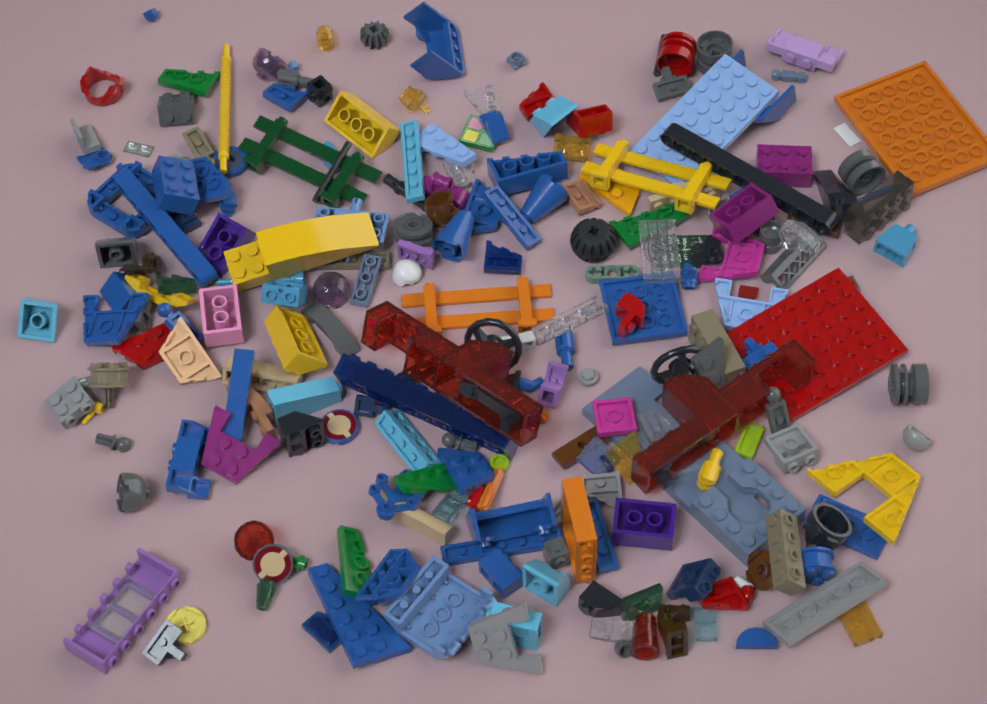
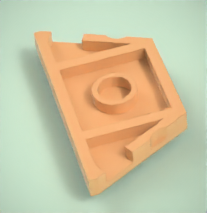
[159,317,222,385]

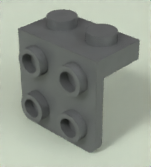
[157,91,196,126]

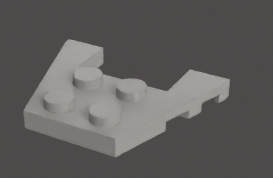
[468,601,544,674]

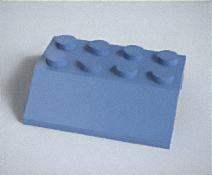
[383,555,497,659]

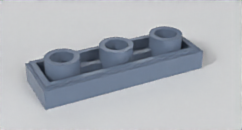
[350,253,382,308]

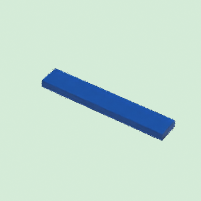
[223,349,255,443]
[440,527,562,566]

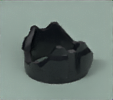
[805,503,852,550]

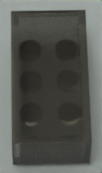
[843,170,914,245]

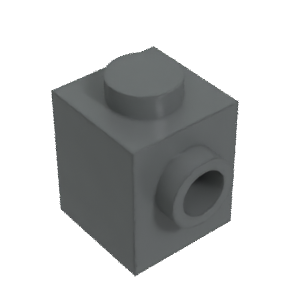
[543,536,570,570]

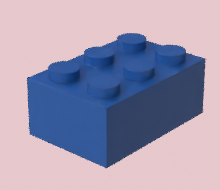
[152,155,200,215]

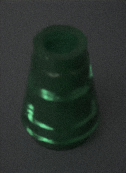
[256,579,277,611]

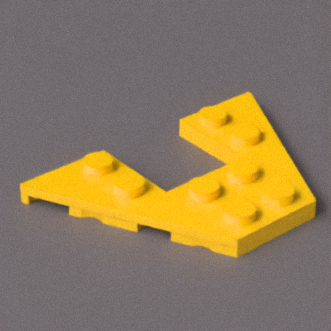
[806,453,921,546]

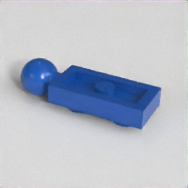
[157,302,204,343]

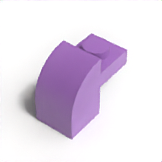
[537,360,569,408]

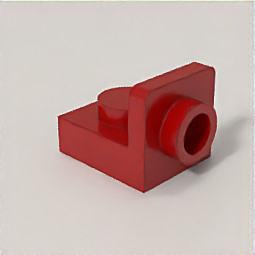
[464,486,484,513]

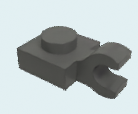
[134,300,153,332]

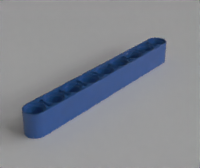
[111,167,219,288]

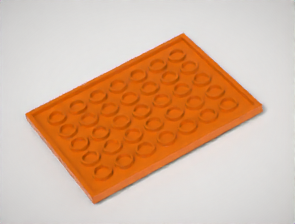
[834,61,987,198]

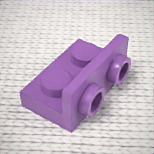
[397,239,439,269]

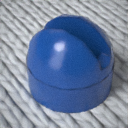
[143,8,158,22]

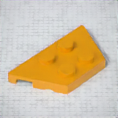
[578,167,641,216]

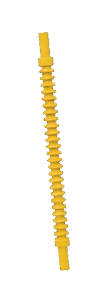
[218,44,232,175]

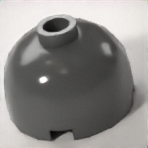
[116,472,150,512]

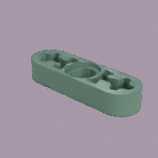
[585,265,640,284]

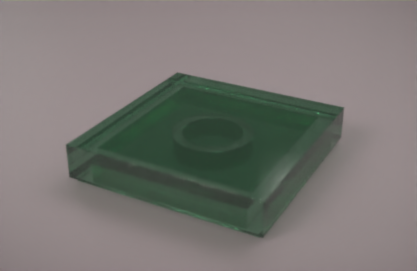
[621,583,663,624]

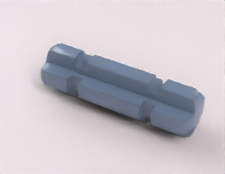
[771,69,806,83]

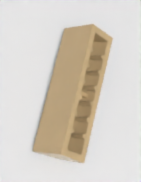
[222,356,303,392]
[381,492,457,546]

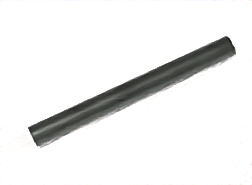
[312,141,352,203]

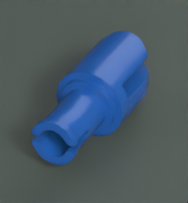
[218,190,238,217]
[555,329,575,371]

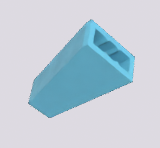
[267,376,343,427]

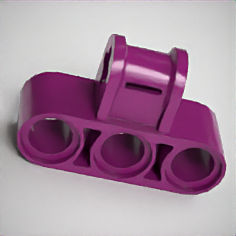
[423,171,470,210]

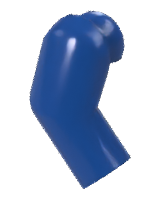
[518,377,544,393]

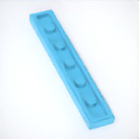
[400,119,425,204]

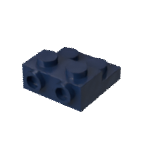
[666,558,721,602]

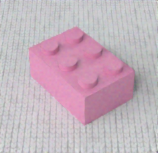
[199,284,244,348]

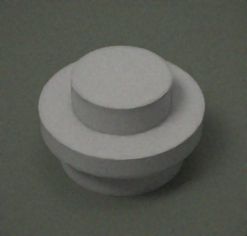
[579,368,598,387]

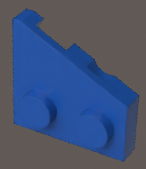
[263,83,308,112]

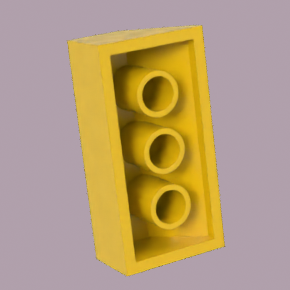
[324,91,401,159]
[264,305,328,375]

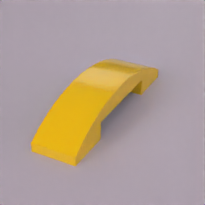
[125,273,197,307]

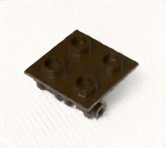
[119,252,161,274]

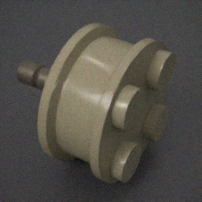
[87,362,131,408]

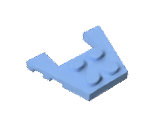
[715,278,788,330]

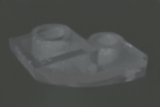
[589,617,636,643]

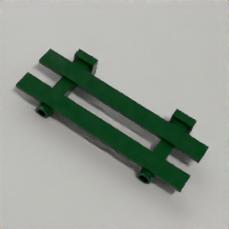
[238,115,383,208]

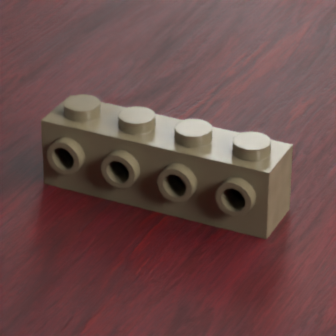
[765,509,806,596]

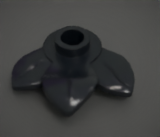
[690,235,723,264]

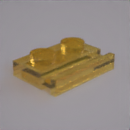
[839,600,883,647]

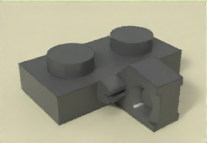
[652,66,691,101]

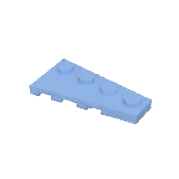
[420,123,477,168]

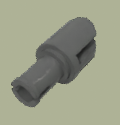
[277,69,314,89]

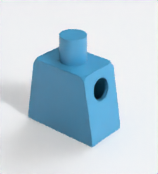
[873,224,917,268]

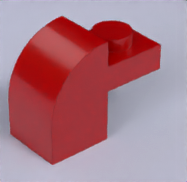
[616,292,645,338]

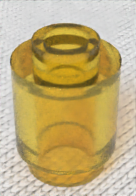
[316,25,335,51]

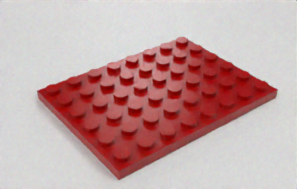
[727,267,908,423]

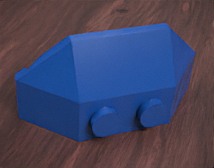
[355,548,420,606]

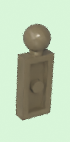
[182,126,217,166]

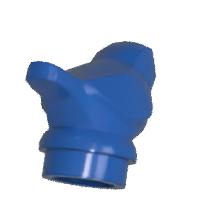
[680,263,699,290]

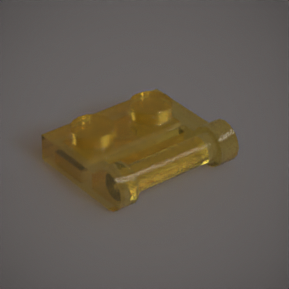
[553,133,592,163]

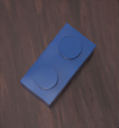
[478,548,523,600]

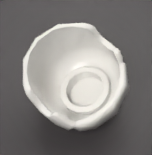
[392,259,422,287]

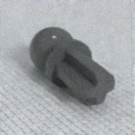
[442,432,478,452]
[95,433,132,453]

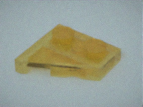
[604,430,645,485]

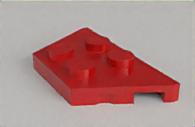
[111,323,171,370]

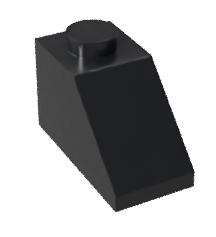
[578,580,627,618]

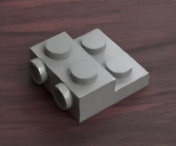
[44,376,97,429]
[764,423,819,474]

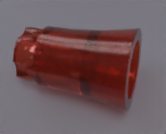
[630,612,660,661]

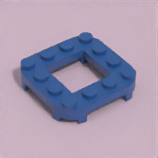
[87,161,169,239]

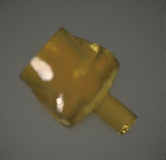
[399,86,431,115]

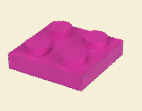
[592,397,637,438]

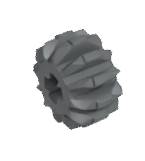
[360,21,389,50]

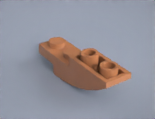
[226,377,276,438]

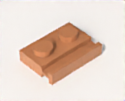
[562,179,602,215]

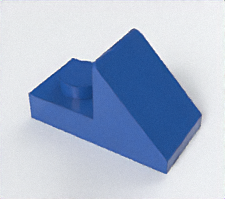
[479,110,510,145]

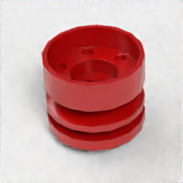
[656,31,696,77]

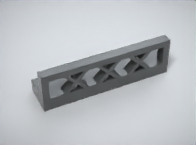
[760,229,826,289]

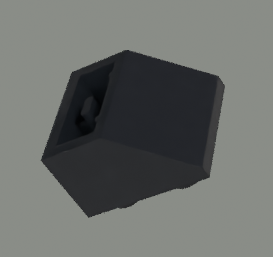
[277,411,326,457]

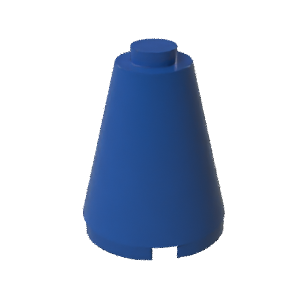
[520,173,568,224]
[431,209,475,262]

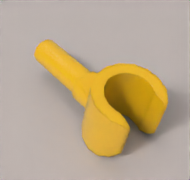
[81,401,105,425]

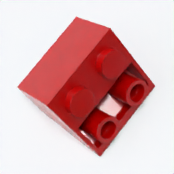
[566,104,613,138]

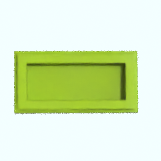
[734,421,765,460]

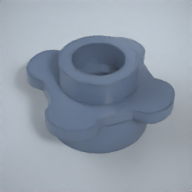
[506,52,527,69]

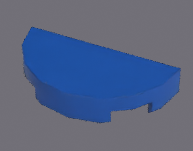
[735,627,778,649]

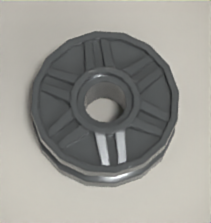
[394,212,433,247]

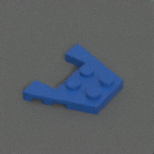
[83,292,150,346]

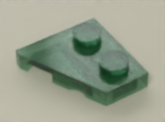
[155,271,196,295]

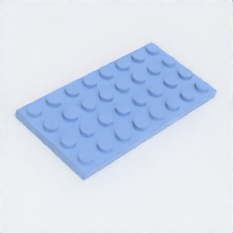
[630,54,779,184]

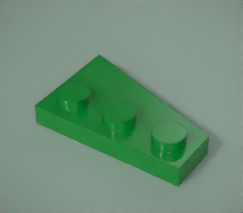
[158,69,220,97]
[393,463,459,494]

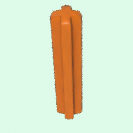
[477,468,504,512]

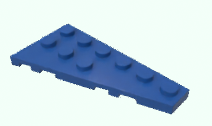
[308,563,412,669]

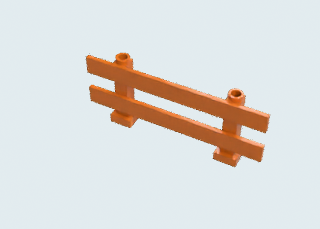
[401,276,555,344]

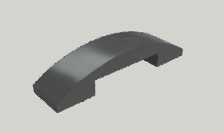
[301,301,361,361]

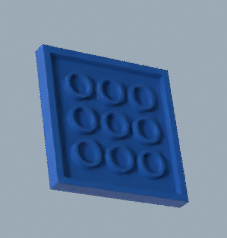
[599,271,688,346]

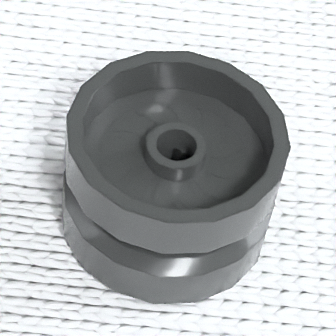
[838,149,886,196]

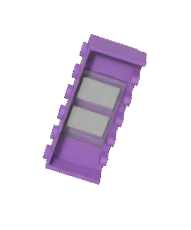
[63,548,181,674]

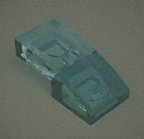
[431,490,469,524]
[693,607,717,642]

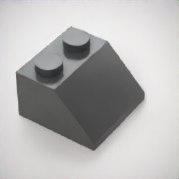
[95,237,138,269]

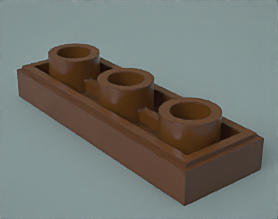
[552,426,611,470]

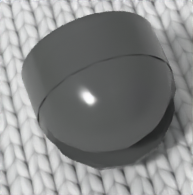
[614,640,633,658]

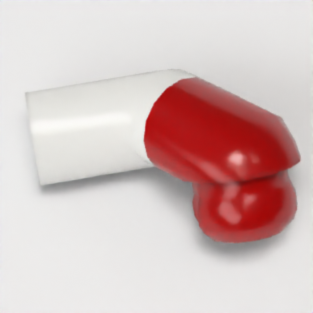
[734,576,755,604]

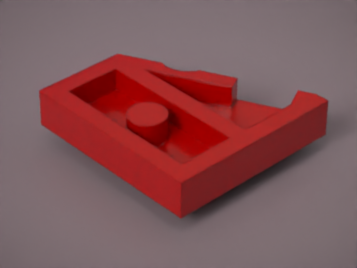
[519,82,553,121]

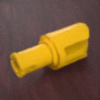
[697,448,723,491]

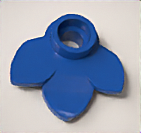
[76,147,112,169]

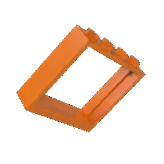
[561,476,597,584]

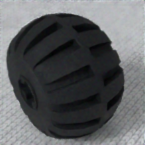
[570,218,616,263]

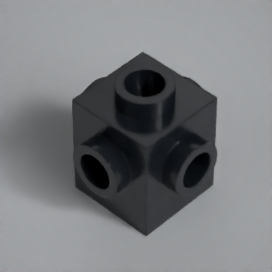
[307,75,333,107]

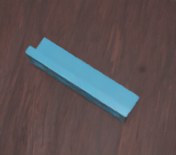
[375,410,442,471]

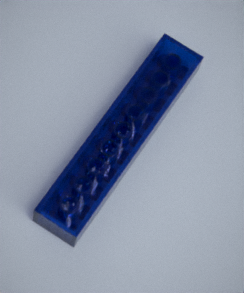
[333,353,522,460]

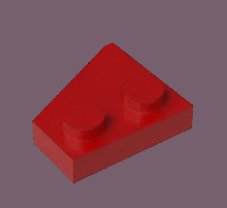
[698,576,749,611]

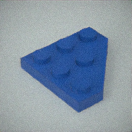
[191,156,232,205]

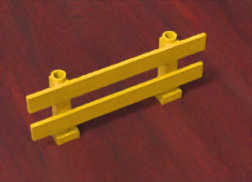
[580,139,732,215]

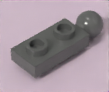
[764,387,791,434]

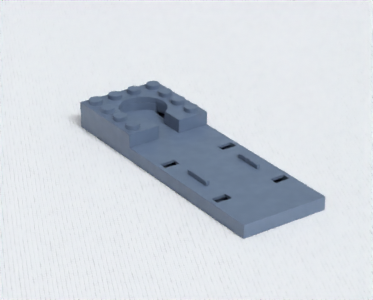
[582,366,806,567]

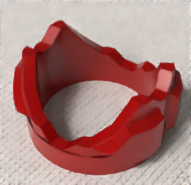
[80,66,125,107]

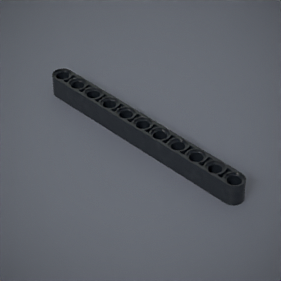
[660,123,839,234]

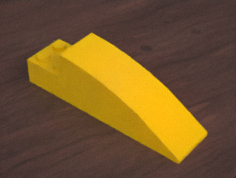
[223,212,380,292]

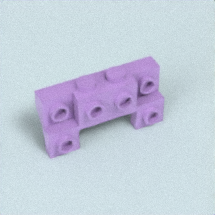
[766,27,844,72]

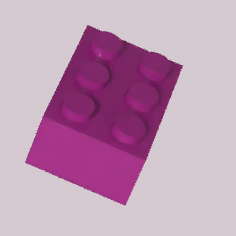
[756,144,813,188]
[708,183,779,244]

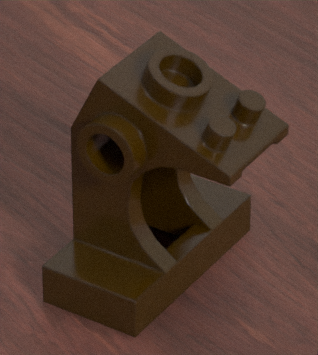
[657,604,691,660]

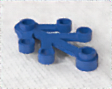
[368,469,425,521]

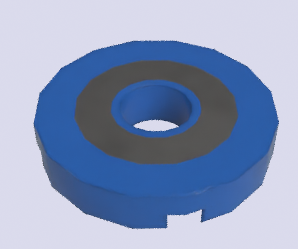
[213,146,247,177]

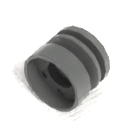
[696,30,733,75]
[888,363,929,405]

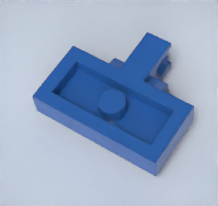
[742,337,783,378]

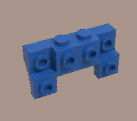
[165,419,211,500]

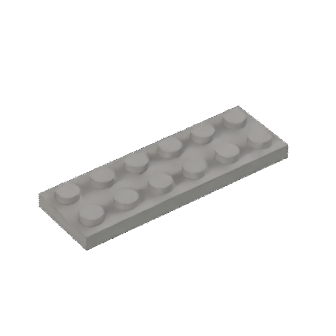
[762,561,887,648]

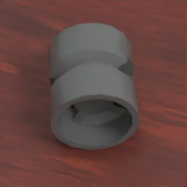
[759,220,784,255]

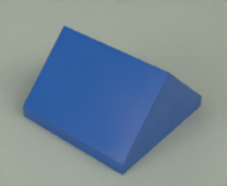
[100,271,137,310]

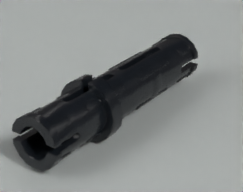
[383,173,426,212]

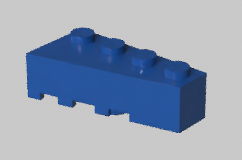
[487,151,568,195]

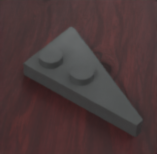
[690,337,725,413]

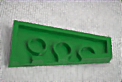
[337,525,371,597]

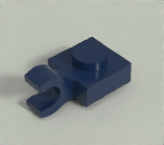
[353,394,390,418]

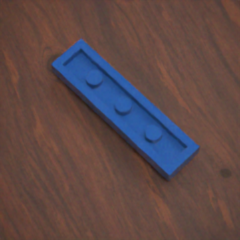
[482,185,542,250]
[588,498,619,574]

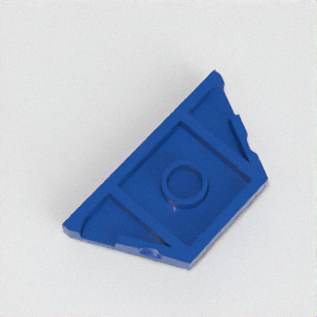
[465,179,501,235]
[437,448,494,496]

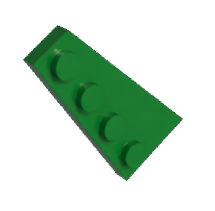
[609,203,690,250]

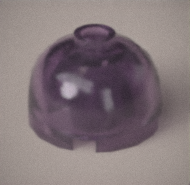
[252,47,288,81]
[313,271,350,309]

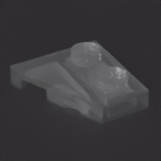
[443,151,476,189]

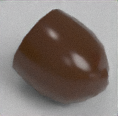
[424,190,460,228]

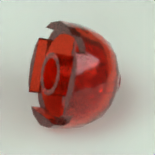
[234,520,275,561]

